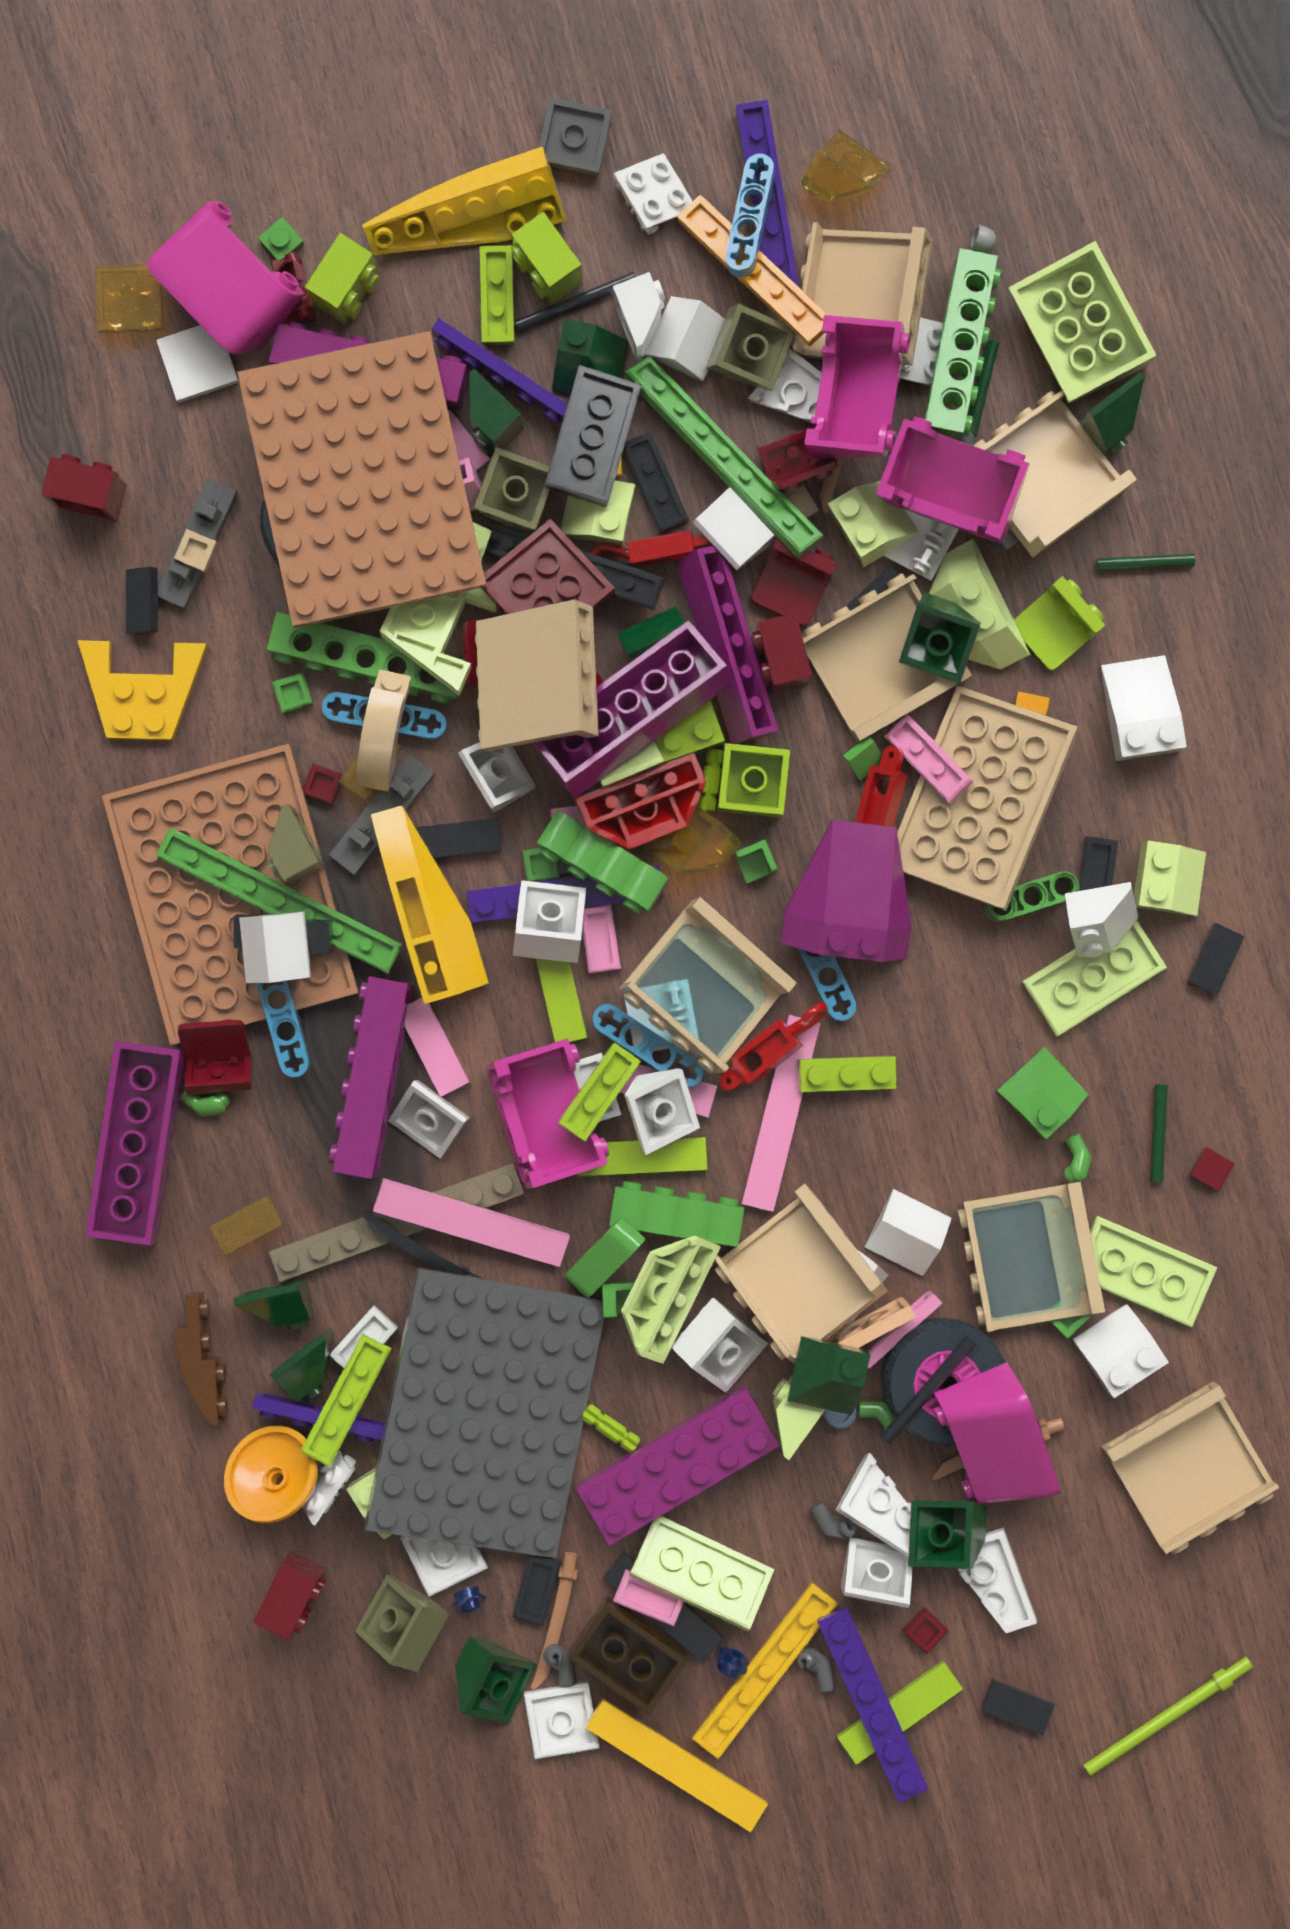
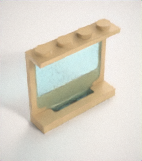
[619,897,797,1074]
[958,1182,1105,1332]

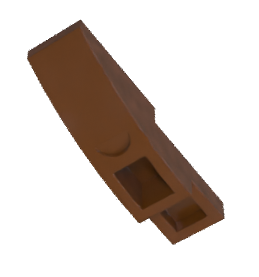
[174,1292,228,1426]

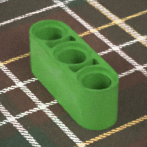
[984,871,1079,922]
[564,1216,645,1299]

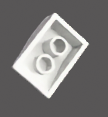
[1100,656,1187,761]

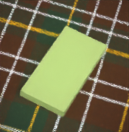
[1022,920,1167,1037]
[1090,1216,1217,1327]
[629,1516,774,1631]

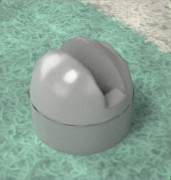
[970,224,996,253]

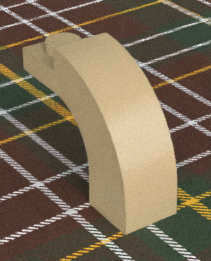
[356,670,411,792]

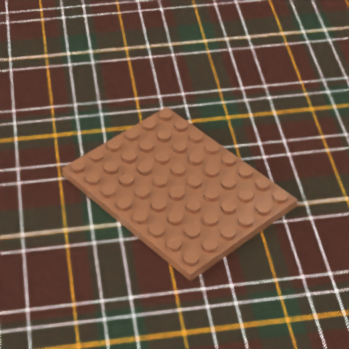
[237,331,487,628]
[102,744,359,1045]

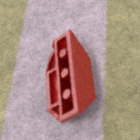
[575,752,706,851]

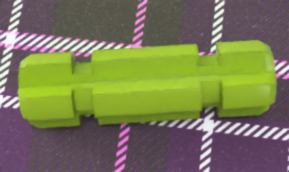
[698,749,724,812]
[581,1404,640,1453]

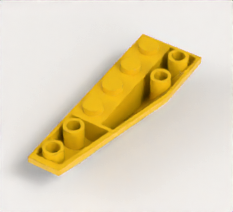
[362,146,566,255]
[371,806,489,1004]

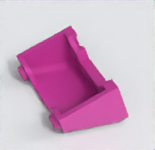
[146,201,305,355]
[804,315,910,458]
[876,416,1030,544]
[486,1039,609,1189]
[933,1362,1061,1504]

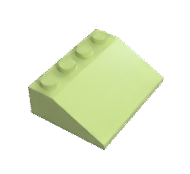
[1008,241,1156,403]

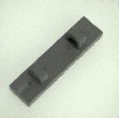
[158,478,238,610]
[329,754,435,876]

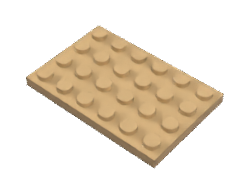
[897,685,1079,911]

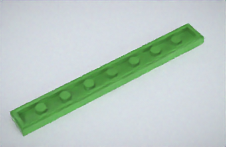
[624,355,823,558]
[156,827,403,974]

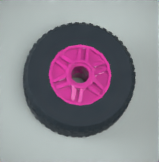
[881,1318,1006,1447]

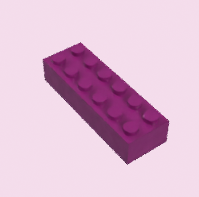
[533,620,733,799]
[329,976,413,1179]
[85,1041,185,1246]
[576,1384,780,1546]

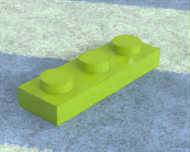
[480,245,515,345]
[557,1042,641,1142]
[798,1056,896,1092]

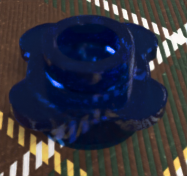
[452,1586,486,1613]
[717,1647,749,1678]

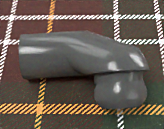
[810,1501,856,1539]
[543,1644,576,1687]
[798,1648,835,1692]

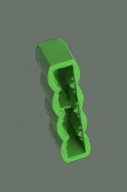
[537,810,669,915]
[609,1181,744,1247]

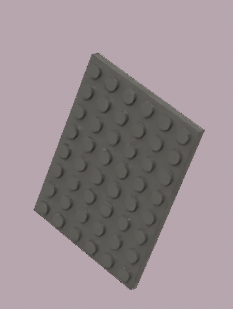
[364,1267,604,1558]

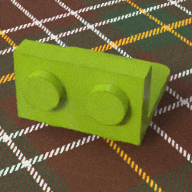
[1014,576,1105,670]

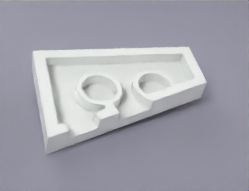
[749,348,821,423]
[958,1527,1037,1633]

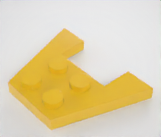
[77,640,208,741]

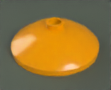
[224,1426,318,1523]

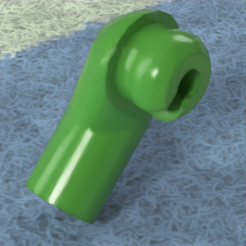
[1064,1133,1092,1183]
[858,1401,895,1430]

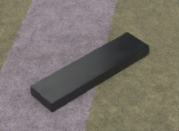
[603,1551,724,1663]

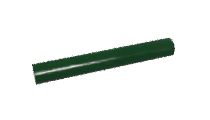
[969,340,999,437]
[1096,553,1195,571]
[1150,1084,1168,1182]

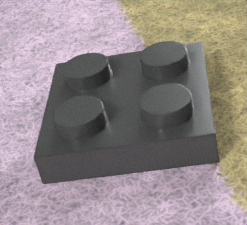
[539,97,612,176]

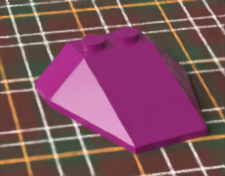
[780,819,912,962]

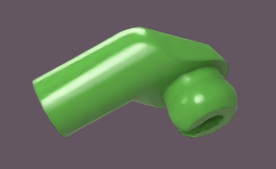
[180,1091,230,1117]

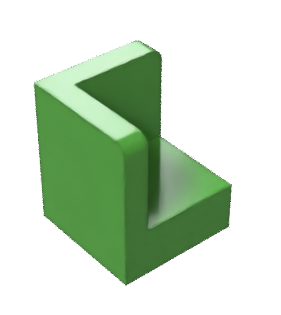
[734,840,778,885]
[602,1280,636,1317]

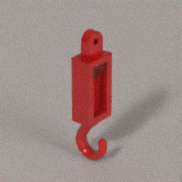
[589,530,714,568]
[855,745,908,827]
[719,1002,828,1091]

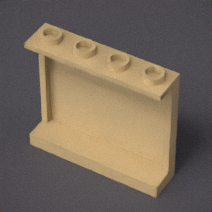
[791,222,933,366]
[973,391,1137,558]
[802,573,972,743]
[475,599,598,755]
[715,1184,888,1364]
[1101,1382,1279,1554]

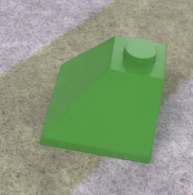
[997,1047,1089,1139]

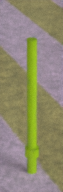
[1083,1656,1254,1776]

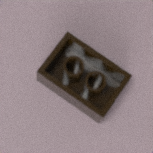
[568,1596,687,1715]

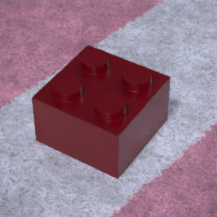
[41,454,127,522]
[751,612,812,694]
[253,1551,327,1640]

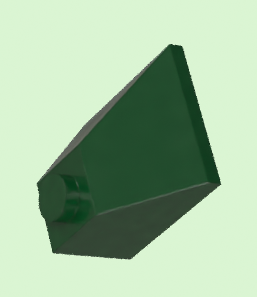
[552,318,628,394]
[1080,372,1145,455]
[899,592,981,684]
[233,1279,314,1330]
[269,1328,334,1402]
[787,1335,871,1415]
[908,1500,987,1569]
[455,1636,537,1723]

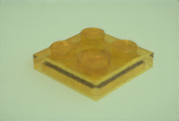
[95,264,164,333]

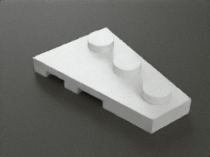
[836,1453,911,1557]

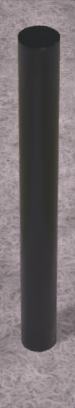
[515,272,636,333]
[880,1335,976,1444]

